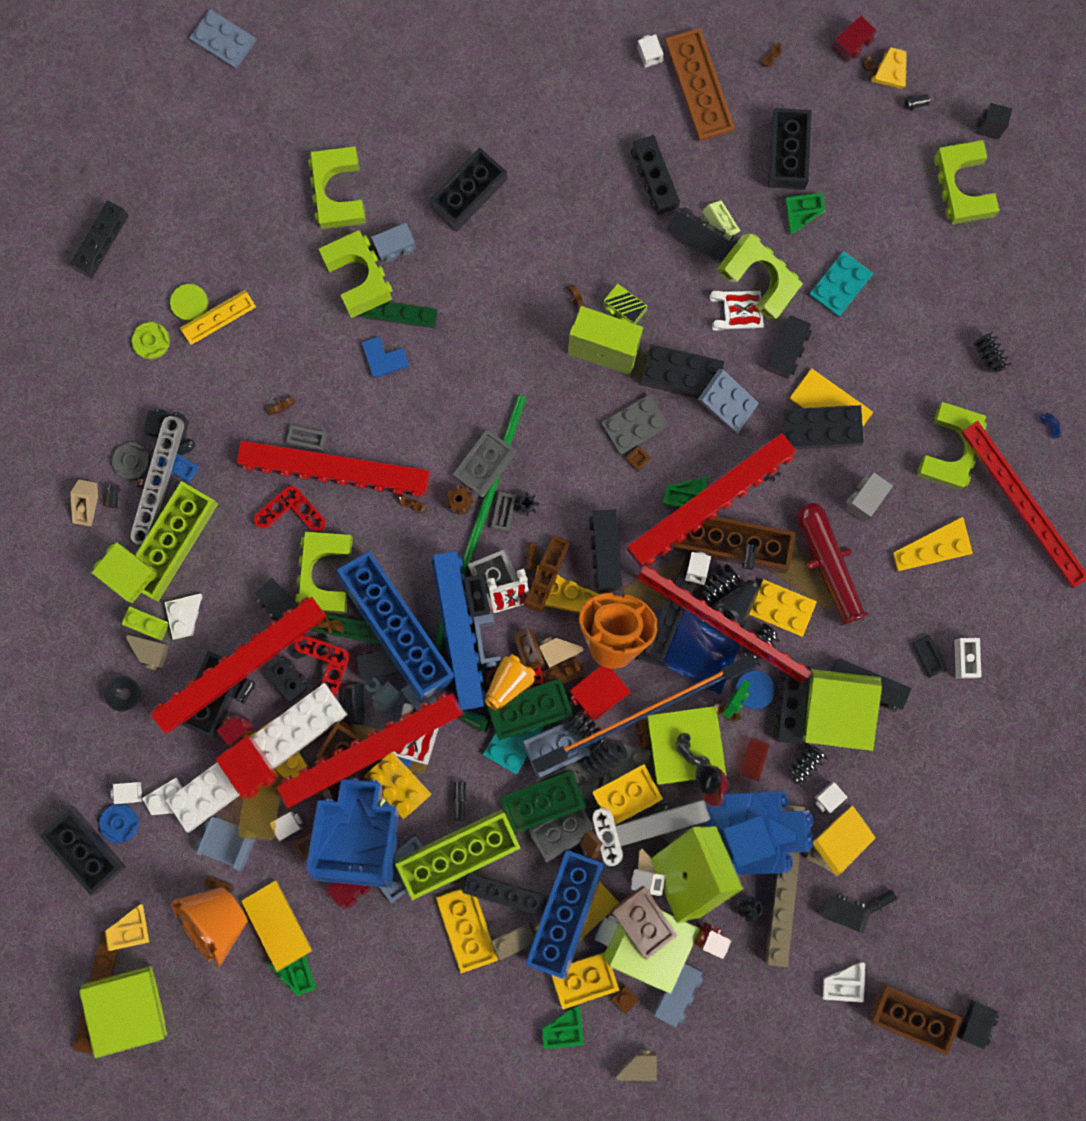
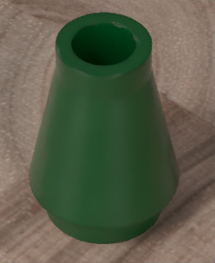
[460,710,491,732]

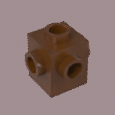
[445,486,474,515]

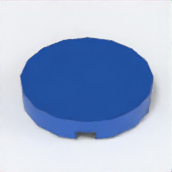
[736,671,775,709]
[99,804,139,843]

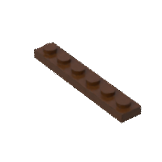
[73,930,119,1054]

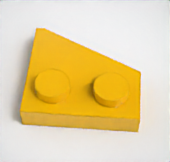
[872,48,906,89]
[105,904,149,951]

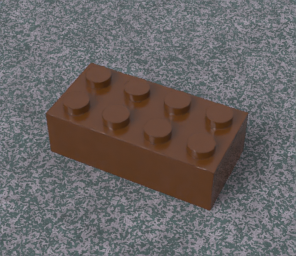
[868,983,962,1056]

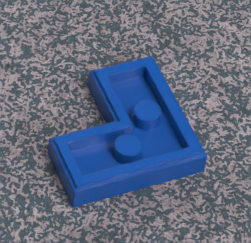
[362,337,410,379]
[154,447,200,485]

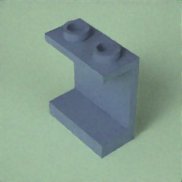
[474,614,501,669]
[196,816,258,871]

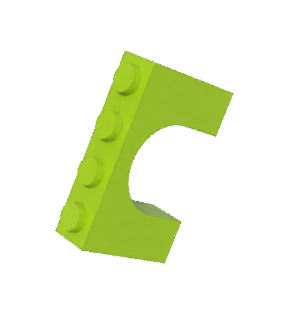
[934,140,999,225]
[309,146,366,229]
[319,230,393,318]
[716,234,803,319]
[917,402,987,490]
[295,532,353,613]

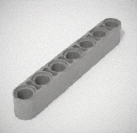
[131,416,184,544]
[579,800,710,856]

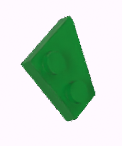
[785,192,825,235]
[663,476,707,509]
[723,679,751,718]
[268,955,317,996]
[542,1005,584,1049]

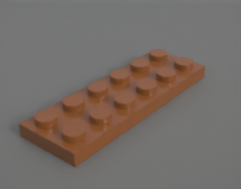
[665,28,735,142]

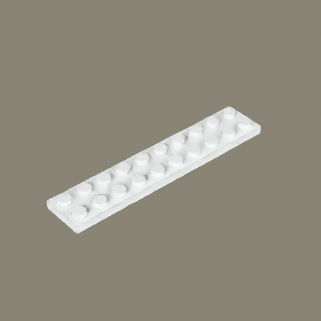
[166,683,348,833]

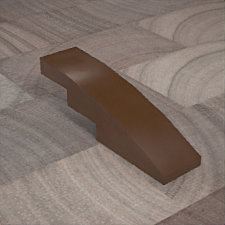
[524,535,571,613]

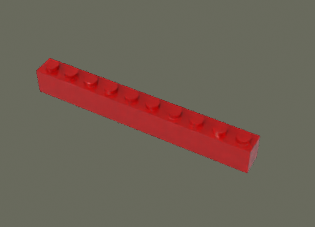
[627,433,796,568]
[237,441,430,498]
[150,597,327,734]
[277,692,464,808]

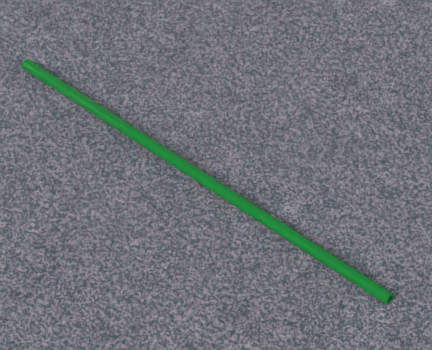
[412,395,526,714]

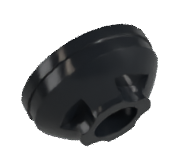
[104,676,141,711]

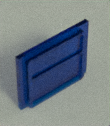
[663,610,740,694]

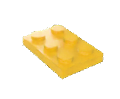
[749,579,817,637]
[364,752,431,819]
[592,764,663,825]
[552,952,619,1009]

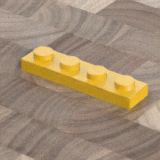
[180,290,256,345]

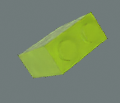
[92,542,157,603]

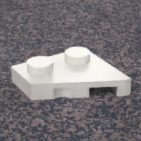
[165,593,202,640]
[142,778,183,815]
[823,962,865,1002]

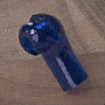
[1040,413,1061,438]

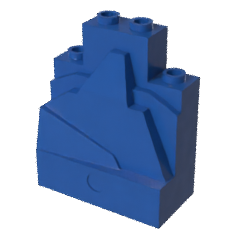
[306,777,399,888]
[705,791,814,874]

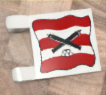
[710,291,763,331]
[486,569,529,613]
[393,703,439,765]

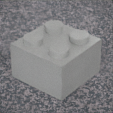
[845,473,893,522]
[468,549,518,587]

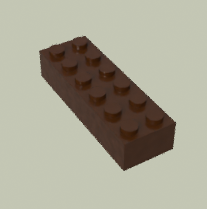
[673,517,796,574]

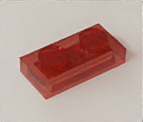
[739,738,770,782]

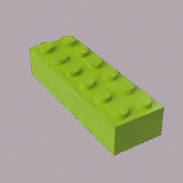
[135,481,218,602]
[395,809,520,900]

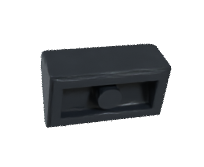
[340,684,364,723]

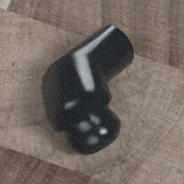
[166,439,195,455]
[676,733,694,763]

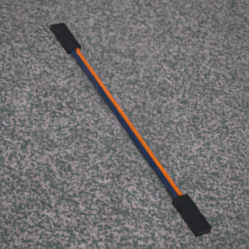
[532,654,758,773]

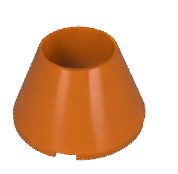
[579,593,657,669]
[171,887,247,967]

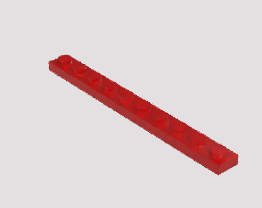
[960,421,1086,589]
[637,566,811,683]

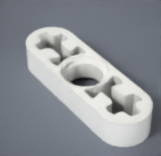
[593,808,623,866]

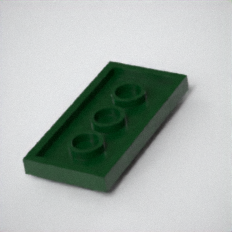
[487,679,573,741]
[500,770,586,834]

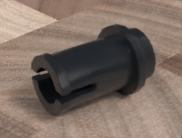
[905,94,930,111]
[105,484,121,508]
[740,544,757,570]
[234,678,256,704]

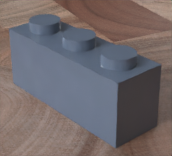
[653,963,703,1027]

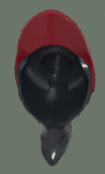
[689,755,728,807]

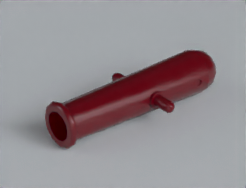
[796,503,868,626]

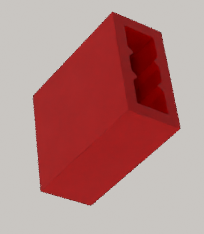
[569,666,630,721]
[215,736,278,800]

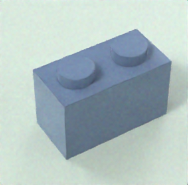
[372,223,416,262]

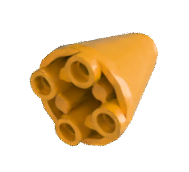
[485,654,536,710]

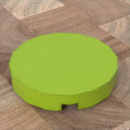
[170,284,209,322]
[131,322,170,360]

